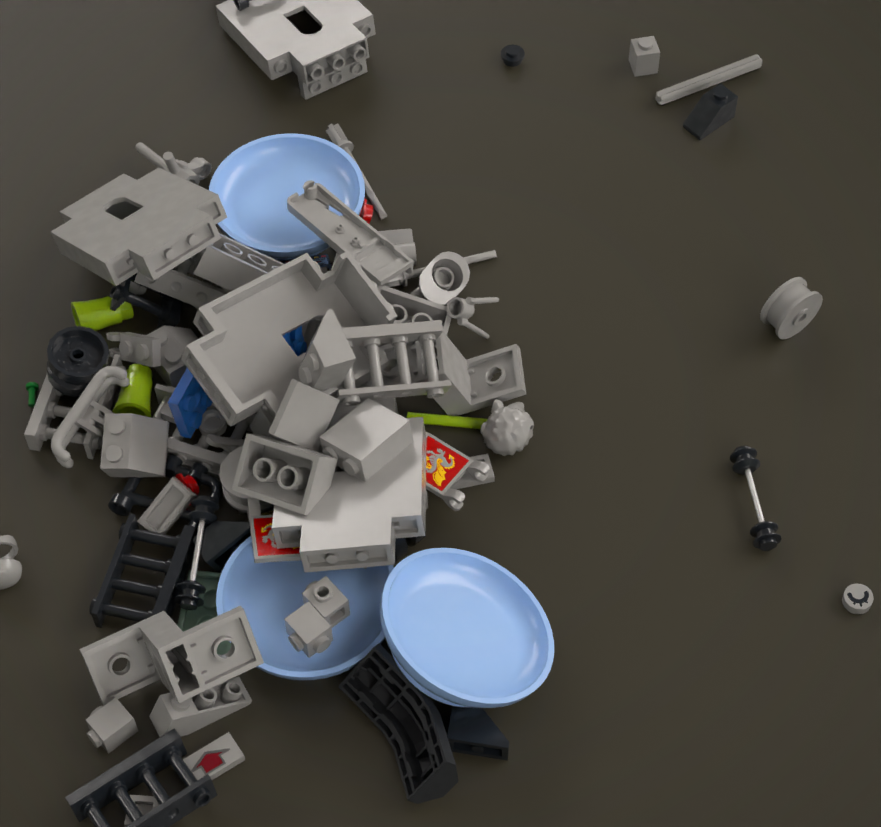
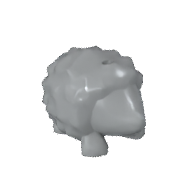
[481,399,534,456]

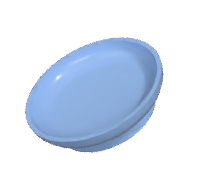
[209,133,365,261]
[216,536,394,680]
[380,548,554,708]

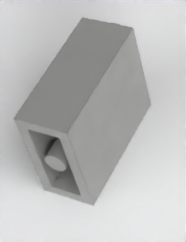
[319,398,414,482]

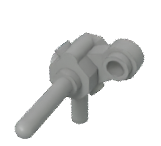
[135,142,212,185]

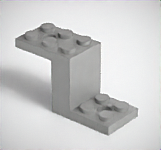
[367,332,526,416]
[79,606,264,706]

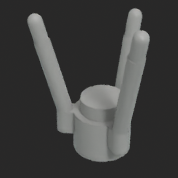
[447,297,499,339]

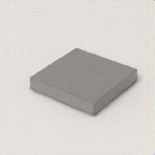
[268,379,340,452]

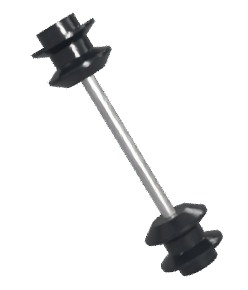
[729,446,782,551]
[174,496,219,610]

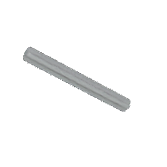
[655,54,762,105]

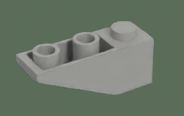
[149,677,252,737]

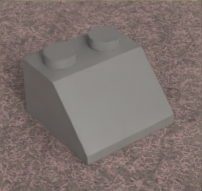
[299,309,356,391]
[146,325,198,388]
[100,413,169,477]

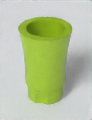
[71,296,134,331]
[113,364,153,417]

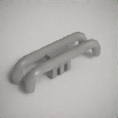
[51,366,130,468]

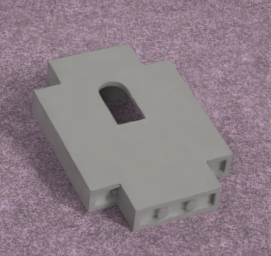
[215,0,376,100]
[51,167,227,286]
[181,251,397,427]
[272,398,427,573]

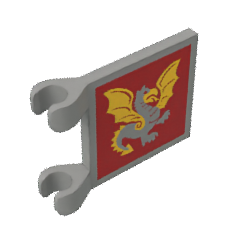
[426,432,490,511]
[247,498,301,563]

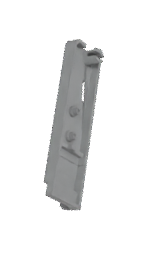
[287,180,414,286]

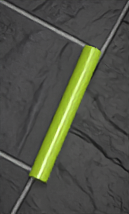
[407,412,487,429]

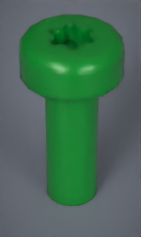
[26,382,39,407]

